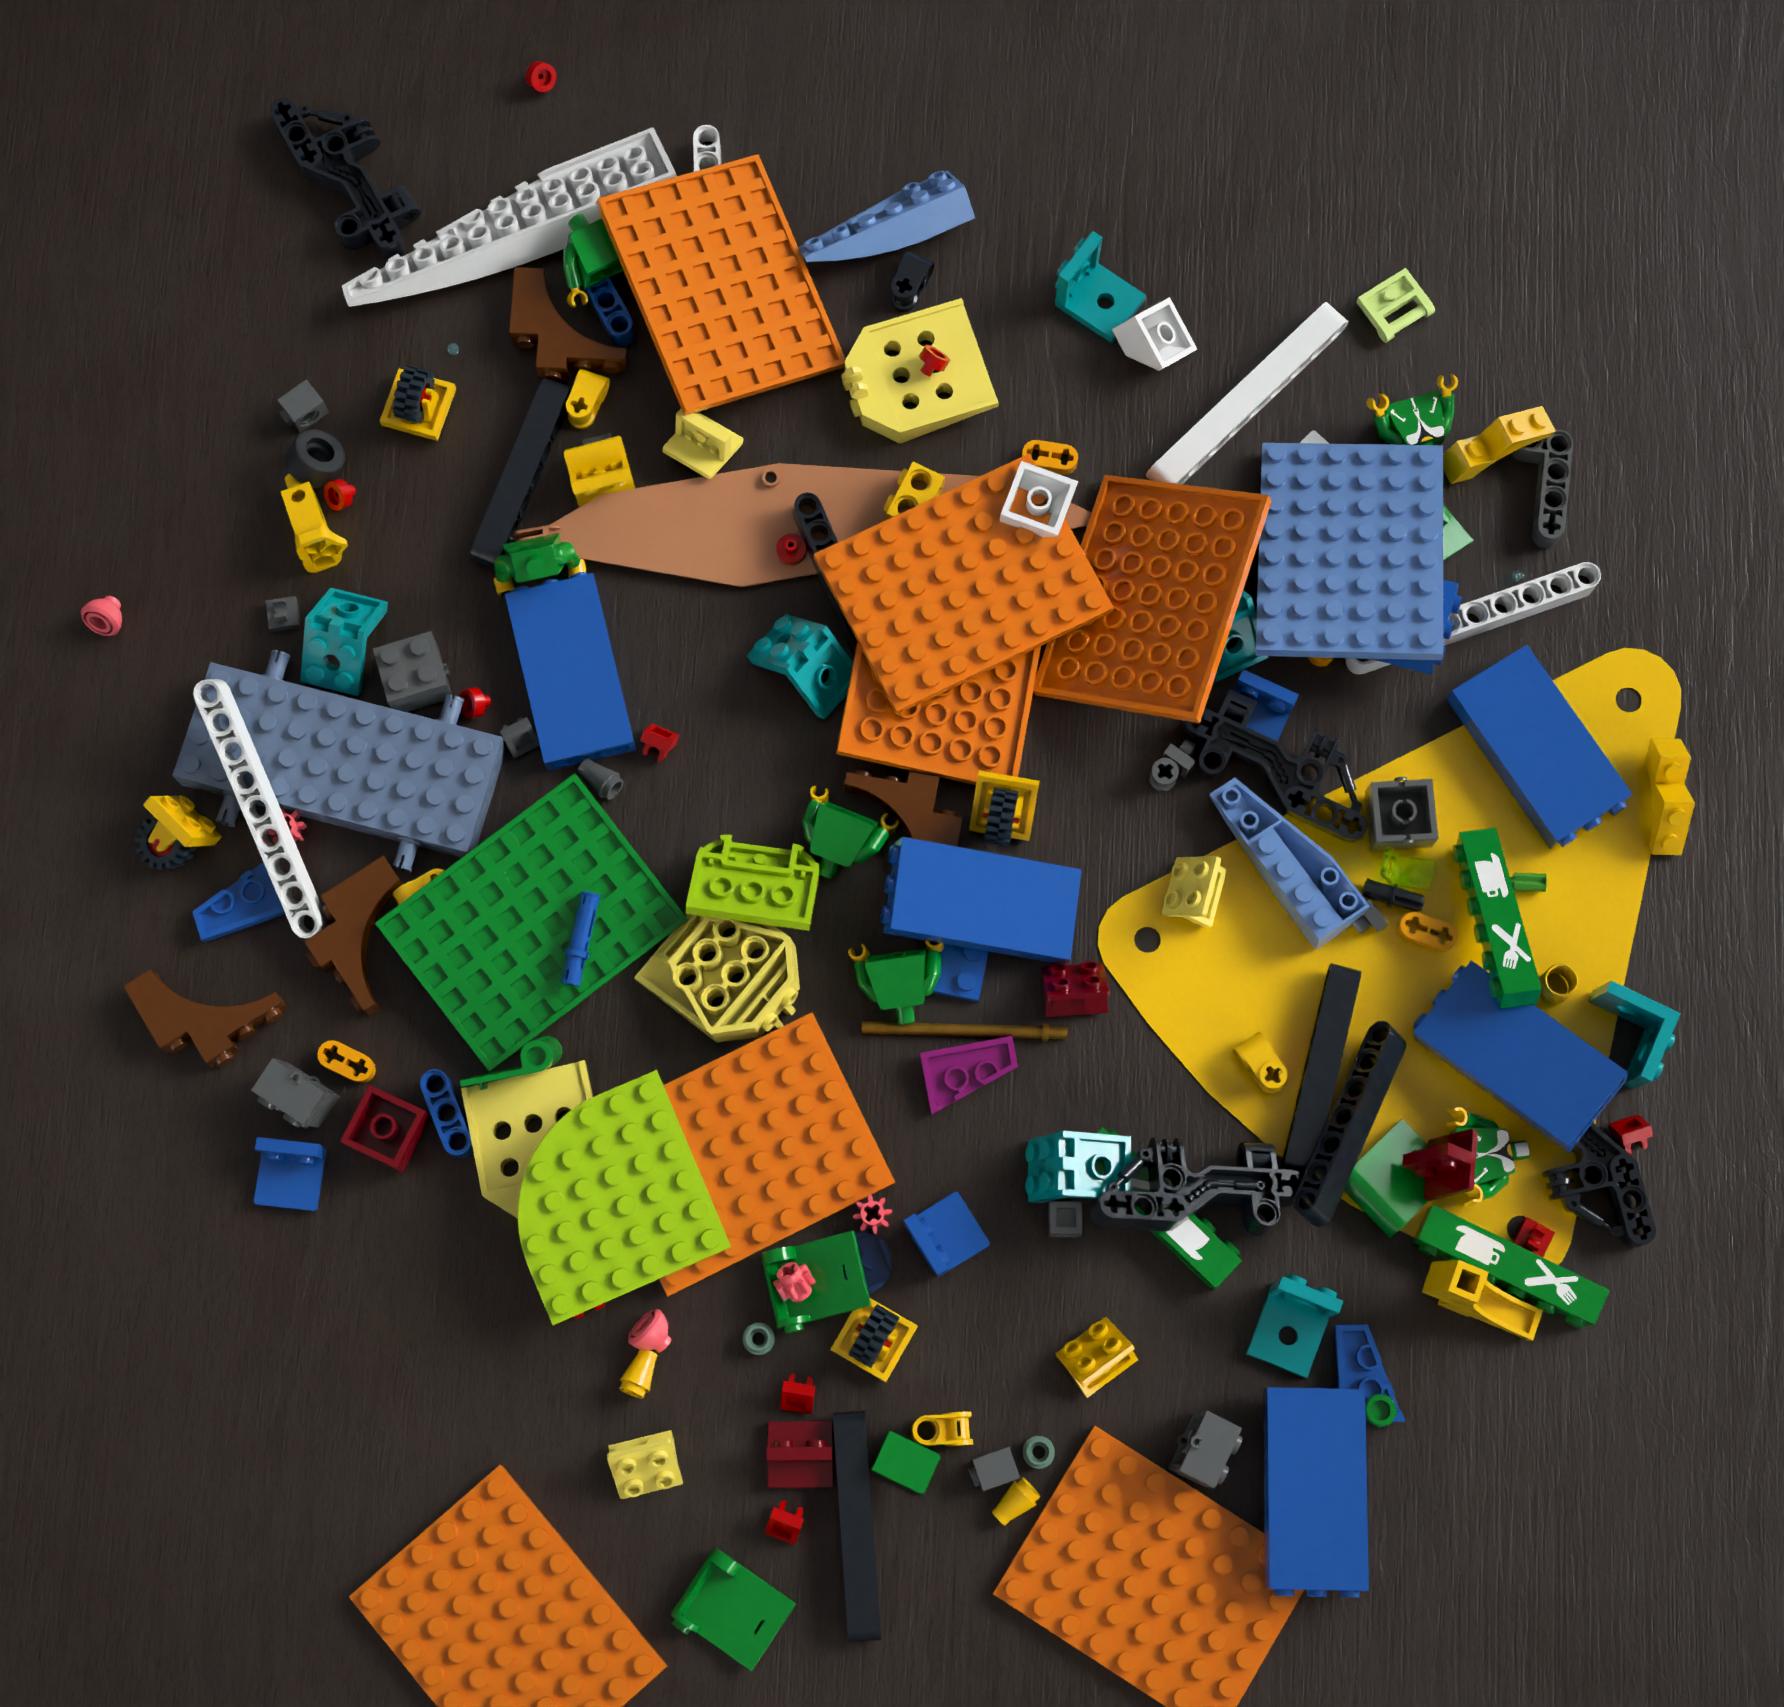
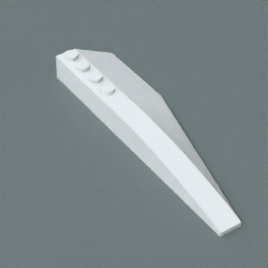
[342,127,677,307]

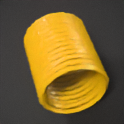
[1539,963,1578,1004]

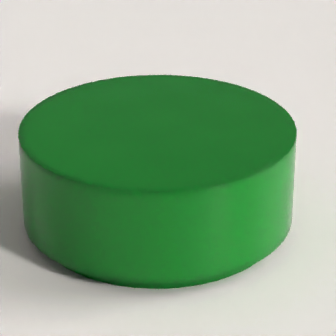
[1365,1394,1397,1427]

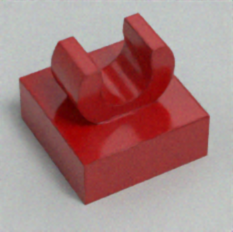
[640,723,680,762]
[1609,1114,1653,1154]
[1512,1217,1555,1257]
[780,1374,816,1415]
[765,1501,804,1545]

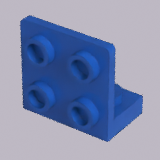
[1234,669,1299,741]
[254,1137,327,1211]
[904,1192,990,1278]

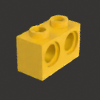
[883,462,945,520]

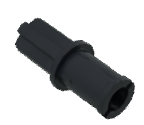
[1361,878,1425,912]

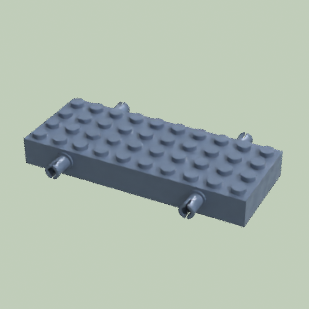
[172,650,507,873]

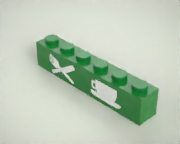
[1452,827,1542,1009]
[1094,1127,1242,1291]
[1413,1204,1610,1329]

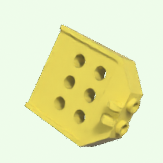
[841,298,999,444]
[634,914,800,1043]
[461,1060,593,1219]

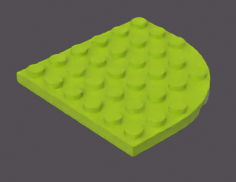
[518,1070,731,1325]

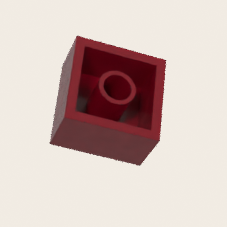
[340,1085,432,1173]

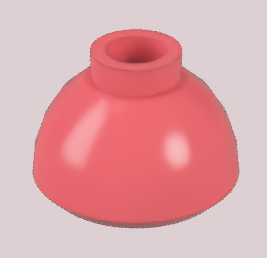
[80,596,122,636]
[628,1309,671,1353]

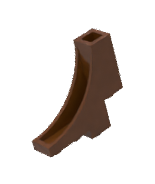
[509,267,629,382]
[844,770,963,847]
[304,855,403,1016]
[123,969,288,1068]

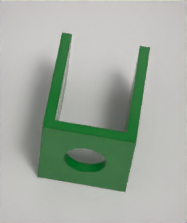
[872,1431,940,1494]

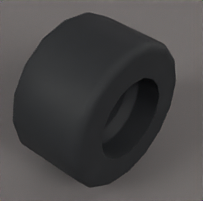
[286,429,345,488]

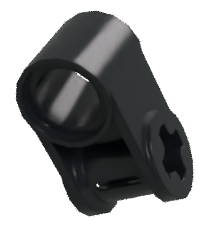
[891,251,935,312]

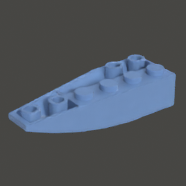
[798,170,975,262]
[1209,778,1370,950]

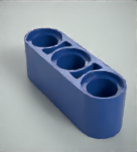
[582,278,635,347]
[420,1069,473,1159]

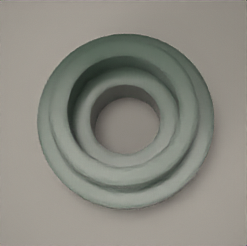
[743,1323,775,1355]
[1022,1436,1055,1469]

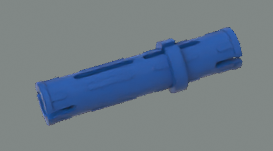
[560,891,601,987]

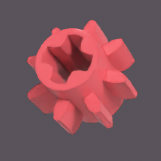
[268,808,307,844]
[853,1194,892,1235]
[773,1262,816,1302]

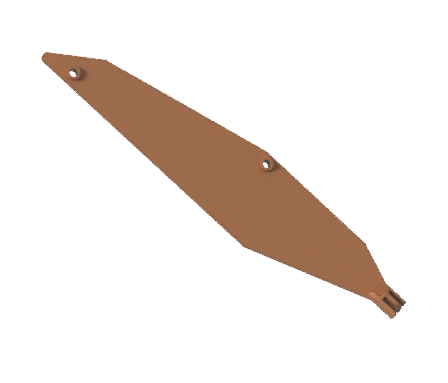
[513,463,1091,587]

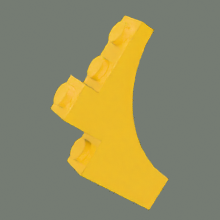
[1422,1260,1543,1340]

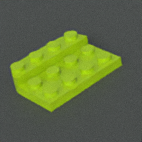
[686,835,819,931]

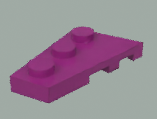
[920,1036,1018,1115]

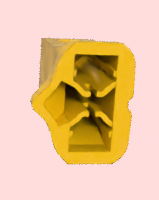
[280,474,348,573]

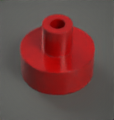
[526,61,556,92]
[919,345,950,377]
[324,479,356,511]
[776,533,807,566]
[459,687,491,719]

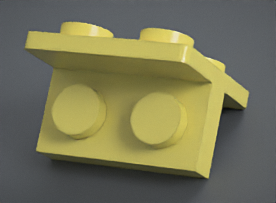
[663,409,743,479]
[1162,856,1227,927]
[607,1430,683,1499]

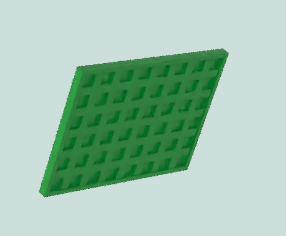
[375,773,688,1072]

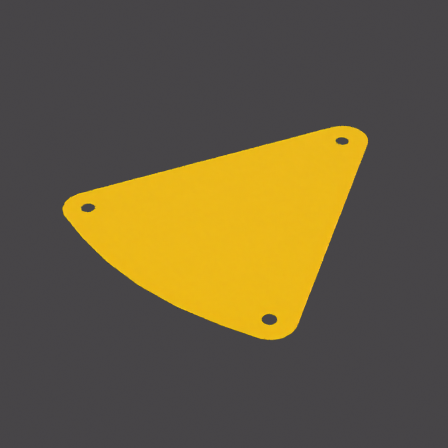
[1098,648,1681,1265]

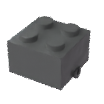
[373,631,453,712]
[1365,777,1439,851]
[251,1058,340,1129]
[1168,1410,1242,1488]

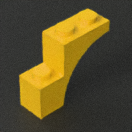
[1443,406,1556,484]
[1645,738,1695,855]

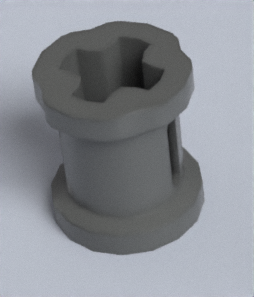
[1149,758,1179,792]

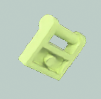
[1356,268,1435,343]

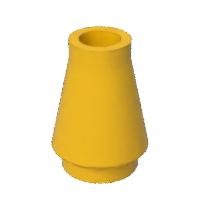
[619,1350,658,1399]
[992,1478,1040,1526]

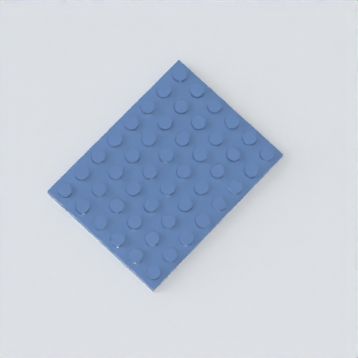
[1256,443,1443,660]

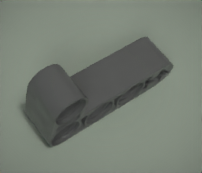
[1511,429,1573,549]

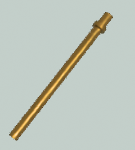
[862,1021,1067,1042]

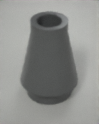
[578,758,624,800]

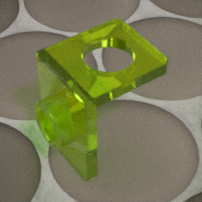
[1380,847,1437,890]

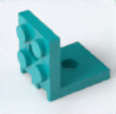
[1055,231,1146,343]
[300,588,388,696]
[1214,590,1269,683]
[747,614,853,719]
[1588,980,1681,1090]
[1025,1131,1131,1203]
[1246,1274,1344,1379]

